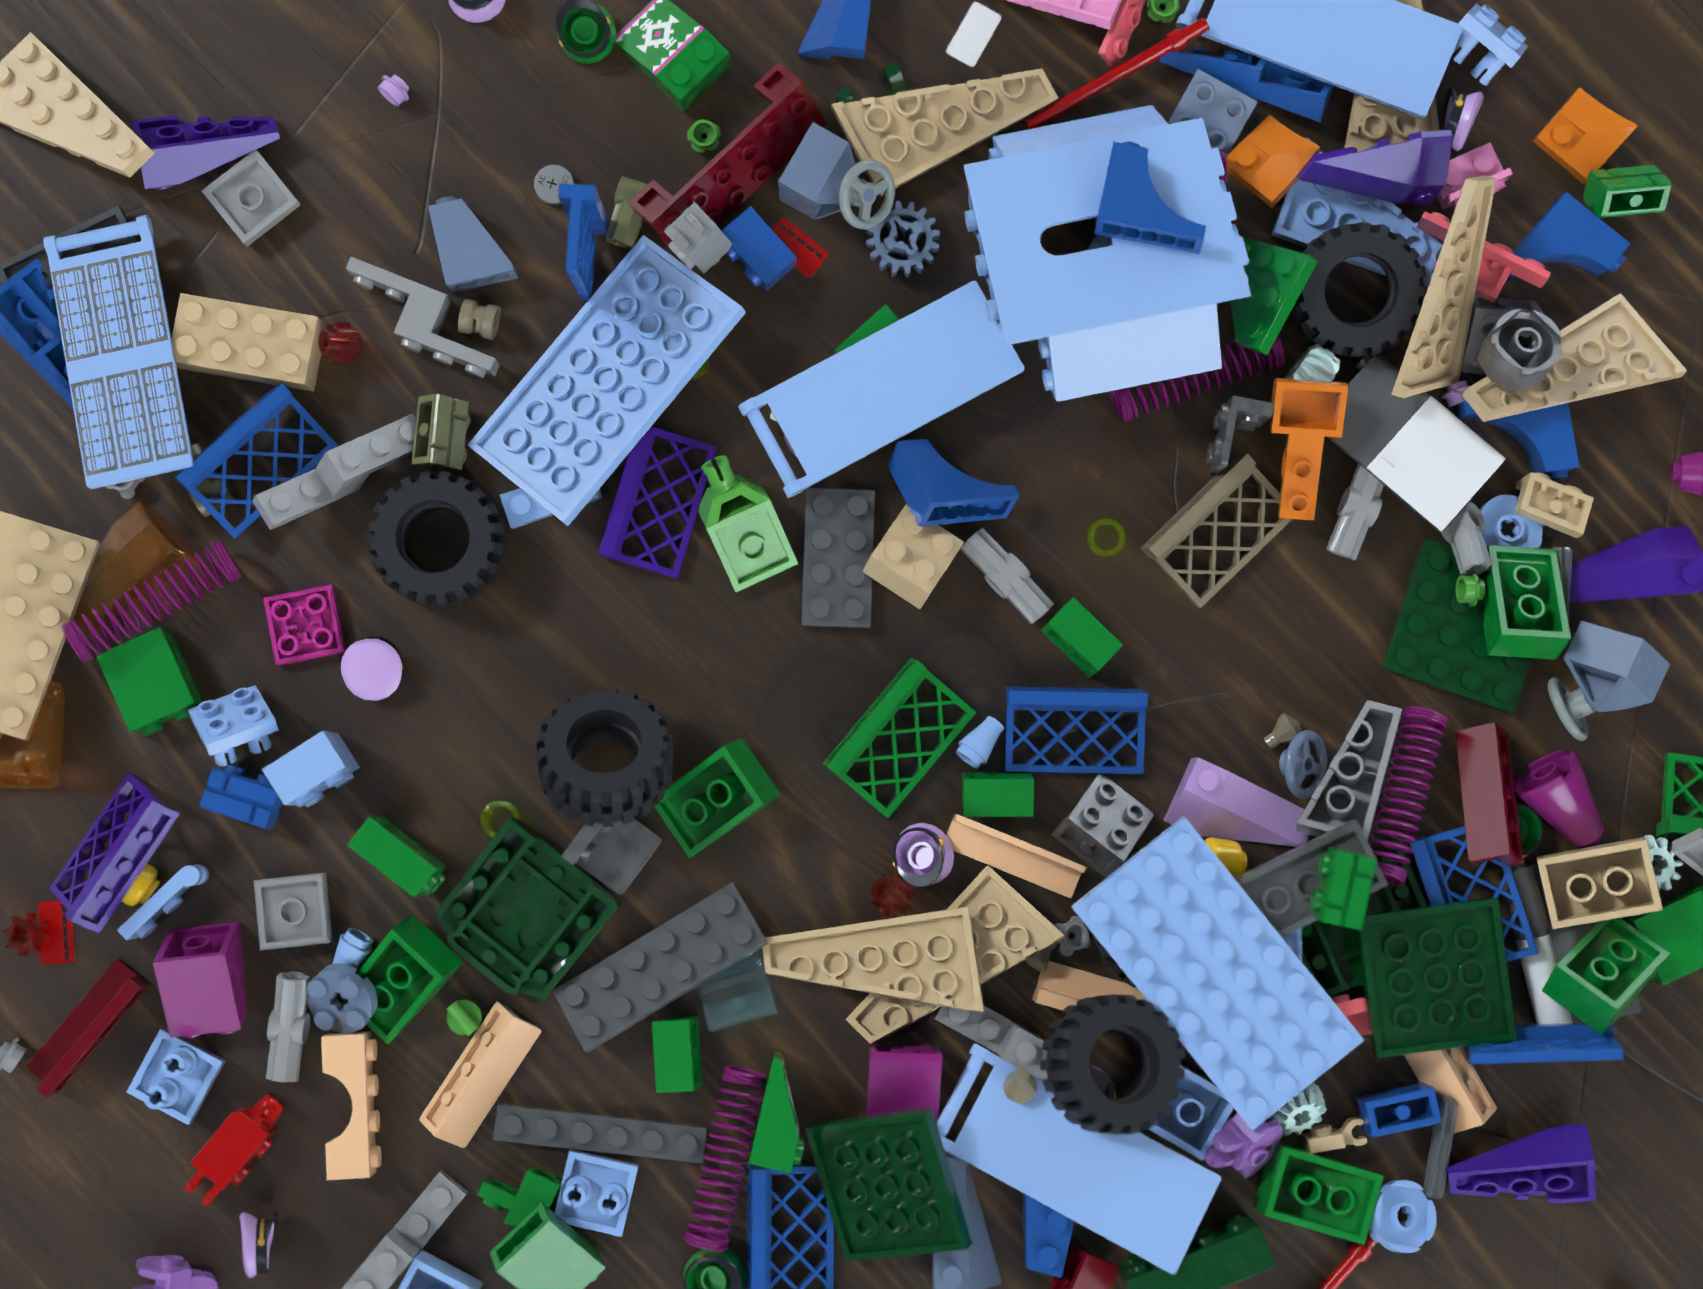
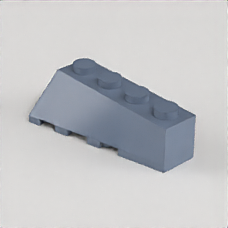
[931,1142,1003,1289]

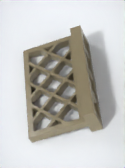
[1140,453,1292,609]

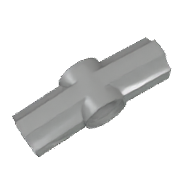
[1326,463,1384,560]
[1441,500,1492,576]
[961,528,1053,624]
[266,971,311,1082]

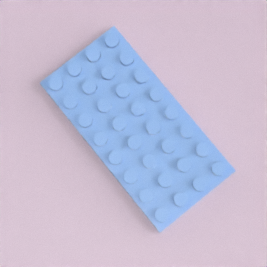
[468,235,746,526]
[1071,816,1364,1131]

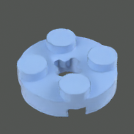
[1479,494,1544,548]
[1369,1180,1437,1253]

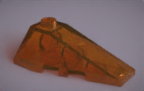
[73,501,186,638]

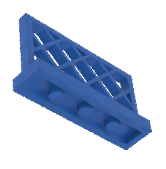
[558,183,609,302]
[173,383,338,539]
[1004,686,1148,774]
[1410,826,1539,962]
[1467,1023,1624,1064]
[747,1164,834,1289]

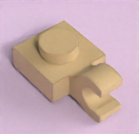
[1301,1117,1367,1153]

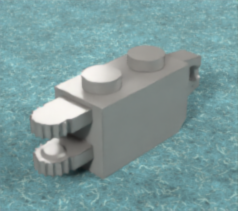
[664,202,732,273]

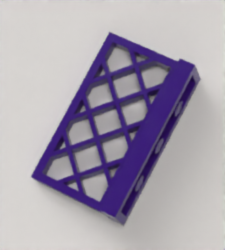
[597,426,717,579]
[49,772,180,933]

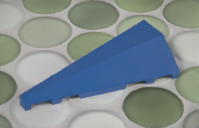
[798,0,871,60]
[1160,47,1334,122]

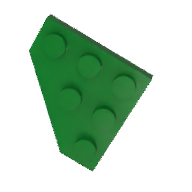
[1230,236,1318,355]

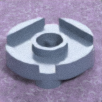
[307,964,378,1033]

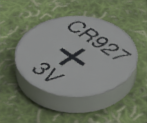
[534,165,574,205]

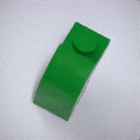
[477,1165,562,1226]

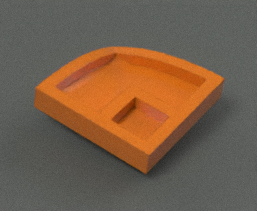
[1533,87,1637,184]
[1227,115,1320,208]

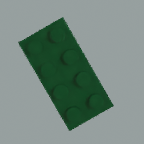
[1118,1211,1276,1289]

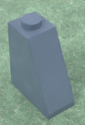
[428,196,518,293]

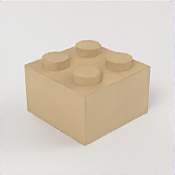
[862,504,964,609]

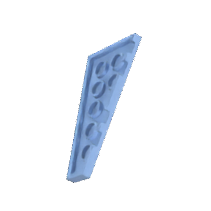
[1271,138,1443,287]

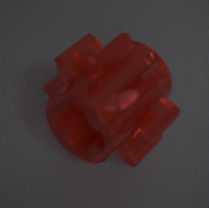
[318,321,362,365]
[870,872,914,917]
[2,912,52,956]

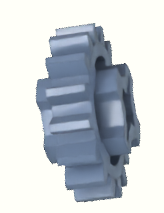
[866,201,940,277]

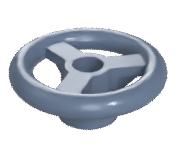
[1279,730,1328,799]

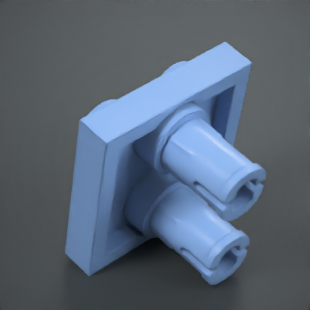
[1453,3,1528,86]
[188,685,278,766]
[127,1028,226,1125]
[555,1149,639,1237]

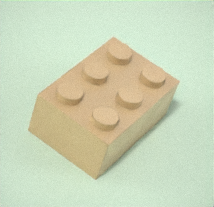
[1536,837,1663,929]

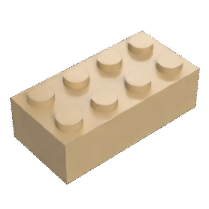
[171,293,327,392]

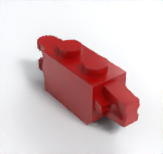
[184,1092,286,1208]

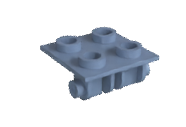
[1168,69,1258,156]

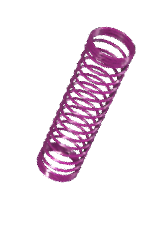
[1109,336,1285,423]
[61,540,242,663]
[1368,706,1448,885]
[684,1066,768,1252]

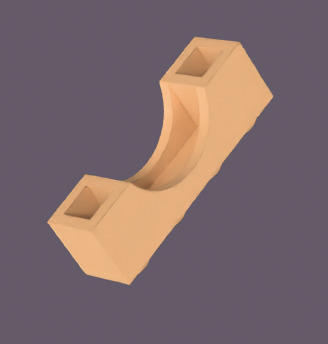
[321,1031,382,1180]

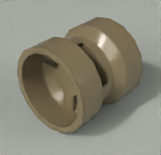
[458,299,501,340]

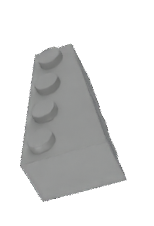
[1296,700,1402,842]

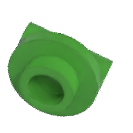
[446,999,482,1036]

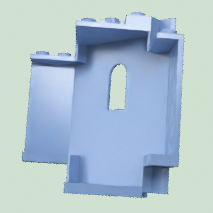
[964,105,1251,402]

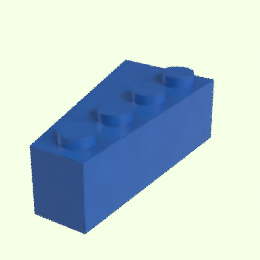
[1022,1193,1074,1277]

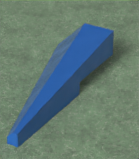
[0,259,73,408]

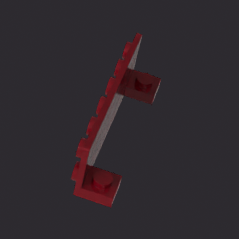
[629,63,826,261]

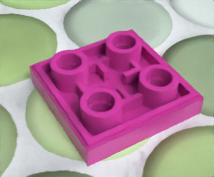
[263,584,346,666]

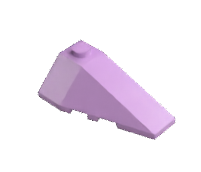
[1163,757,1310,847]

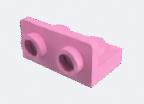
[1436,143,1513,209]

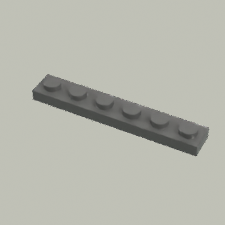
[493,1103,708,1164]

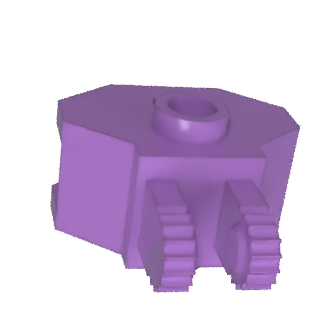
[1204,1113,1283,1178]
[132,1255,218,1289]

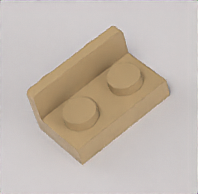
[1514,472,1594,538]

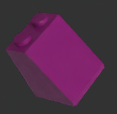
[153,921,248,1038]
[866,1044,942,1123]

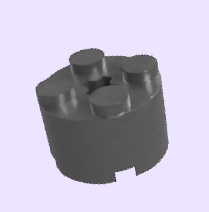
[1477,309,1562,394]

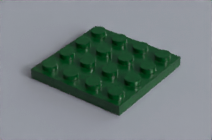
[1380,538,1532,714]
[1357,897,1517,1058]
[805,1107,973,1262]

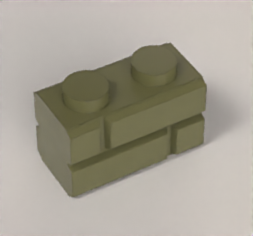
[411,394,471,472]

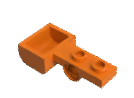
[1269,378,1348,520]

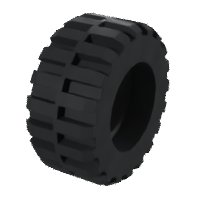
[1291,223,1428,357]
[367,471,507,608]
[536,688,673,827]
[1040,994,1185,1135]

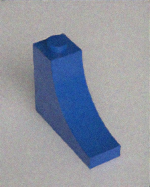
[1095,142,1206,254]
[1504,192,1630,285]
[1454,401,1580,480]
[887,439,1020,527]

